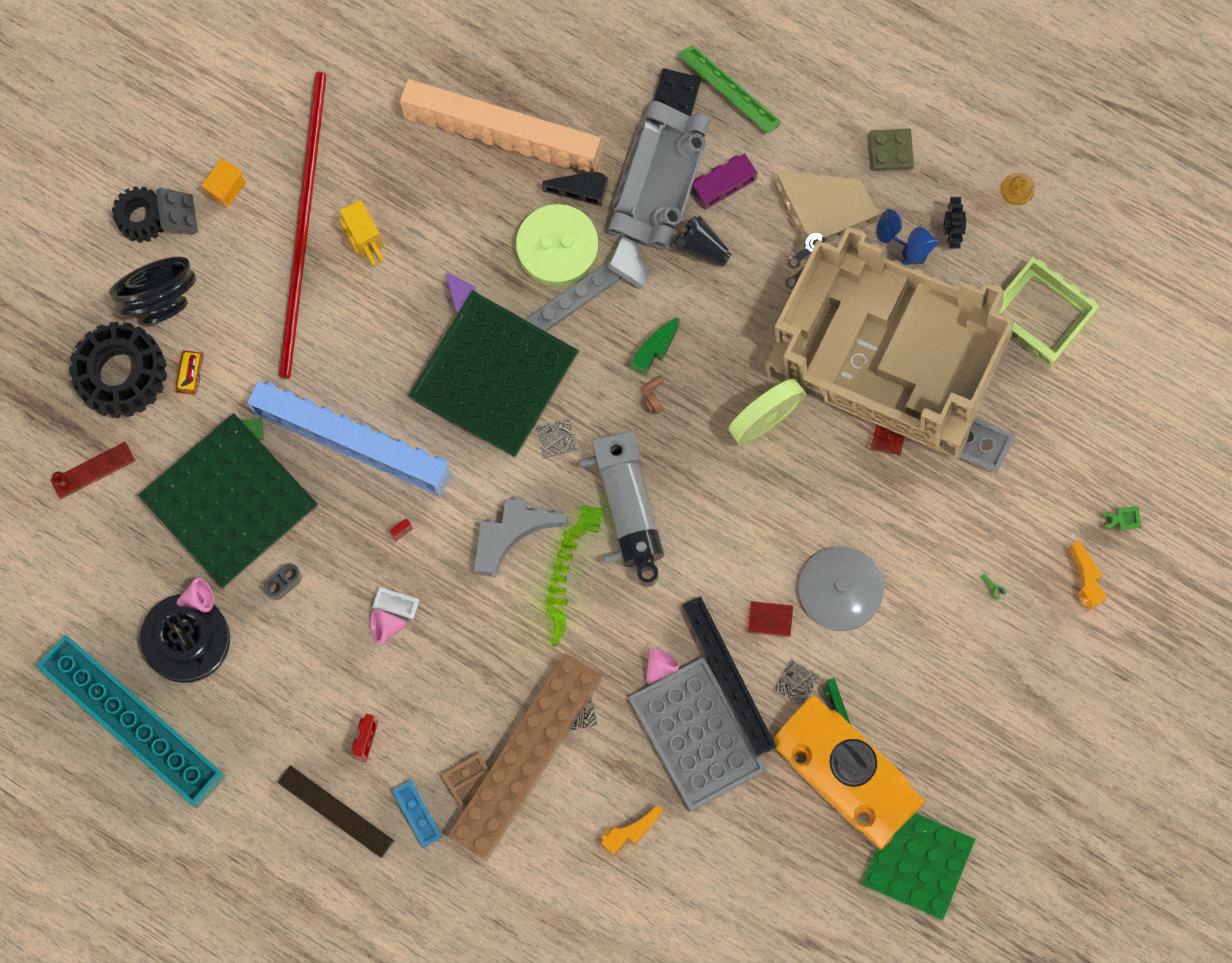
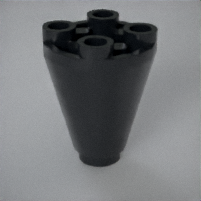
[673,216,732,267]

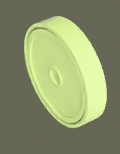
[516,204,599,287]
[728,379,806,445]

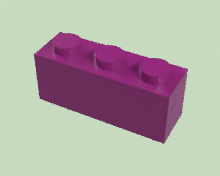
[692,153,758,210]

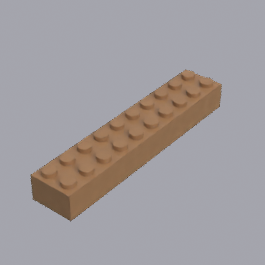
[448,653,602,862]

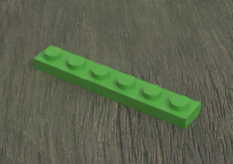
[680,45,781,133]

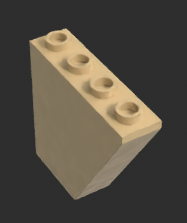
[774,171,878,247]

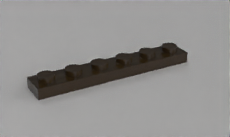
[277,765,394,858]

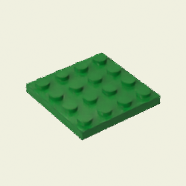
[861,813,975,920]

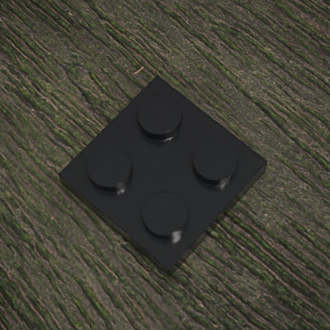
[653,68,702,116]

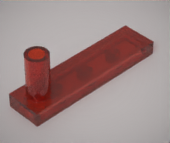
[50,441,136,499]

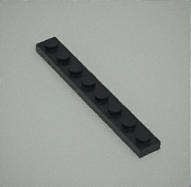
[681,596,776,758]

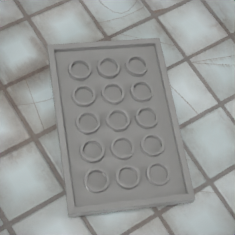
[628,657,766,812]

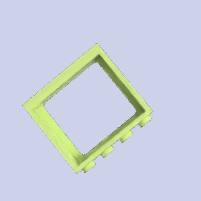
[999,257,1099,368]

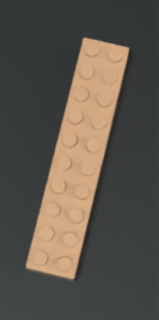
[400,79,602,173]

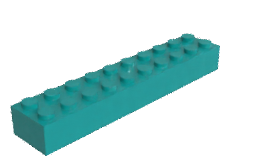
[36,634,226,809]

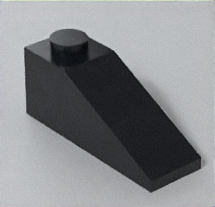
[542,172,608,207]

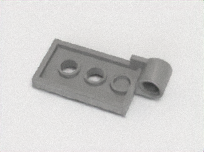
[959,418,1015,473]

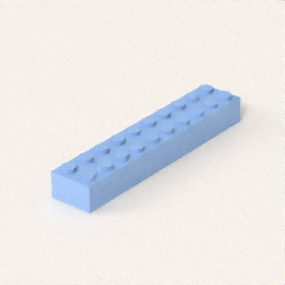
[247,381,451,497]

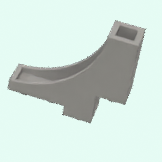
[474,497,568,577]

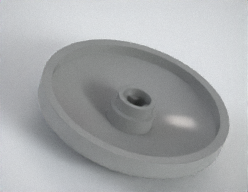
[798,546,884,631]

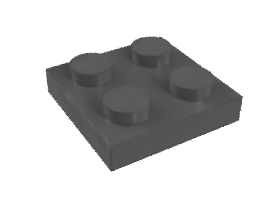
[156,188,198,235]

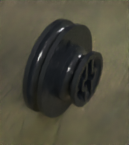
[109,256,196,324]
[140,594,230,683]

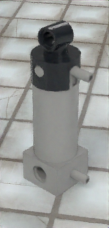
[579,431,664,587]

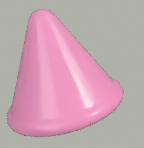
[176,578,214,612]
[370,608,407,644]
[646,648,679,685]

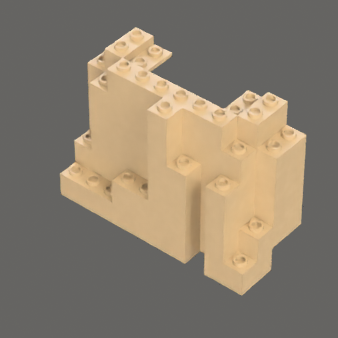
[766,227,1014,459]

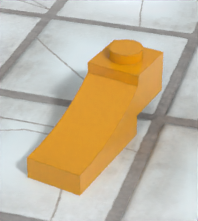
[1068,540,1108,610]
[601,805,663,857]

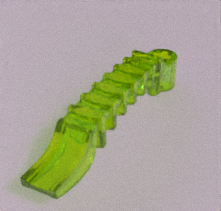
[546,505,604,647]

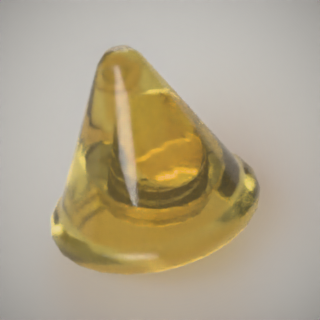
[1001,173,1035,205]

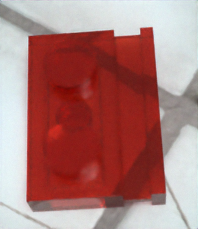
[870,424,905,456]
[748,601,793,637]

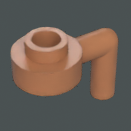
[641,375,664,414]

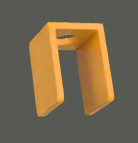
[201,158,247,209]

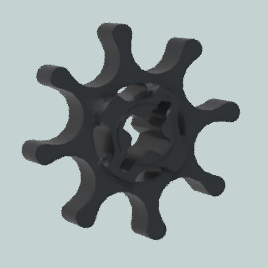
[944,197,966,249]

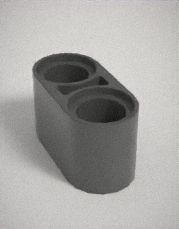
[264,563,302,600]

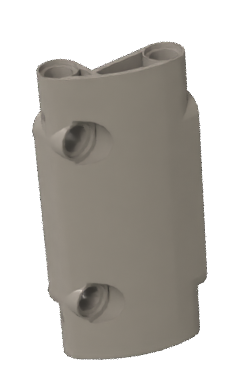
[608,101,710,249]

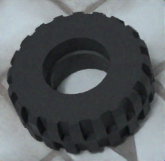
[69,322,167,418]

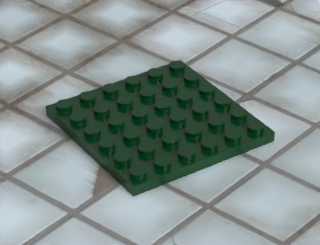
[408,290,579,458]
[138,413,318,589]

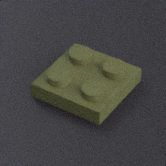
[870,128,914,171]

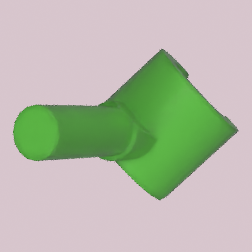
[981,574,1007,599]

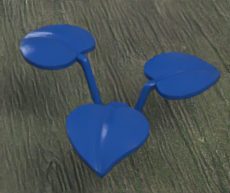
[876,208,939,265]

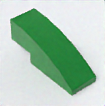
[631,318,680,376]

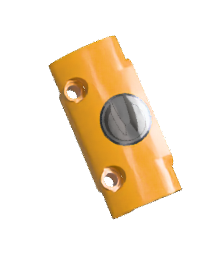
[773,695,926,850]

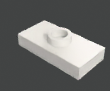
[372,587,420,620]

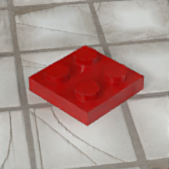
[351,713,379,763]

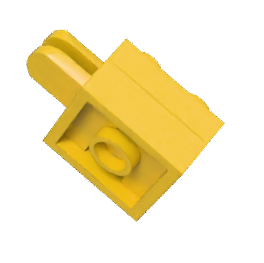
[339,200,384,267]

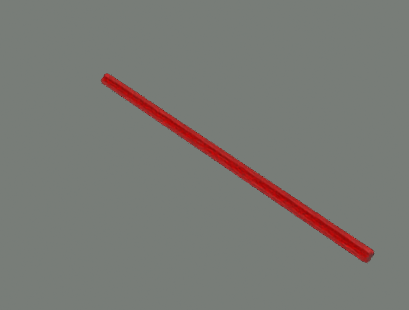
[279,71,327,379]

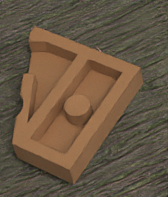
[442,753,490,811]

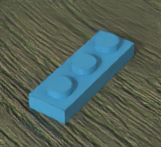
[392,780,443,848]

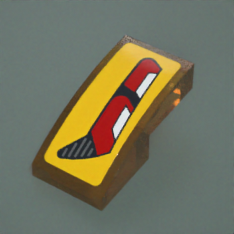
[175,350,204,395]

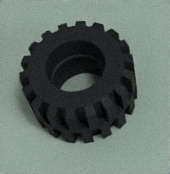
[112,186,164,243]

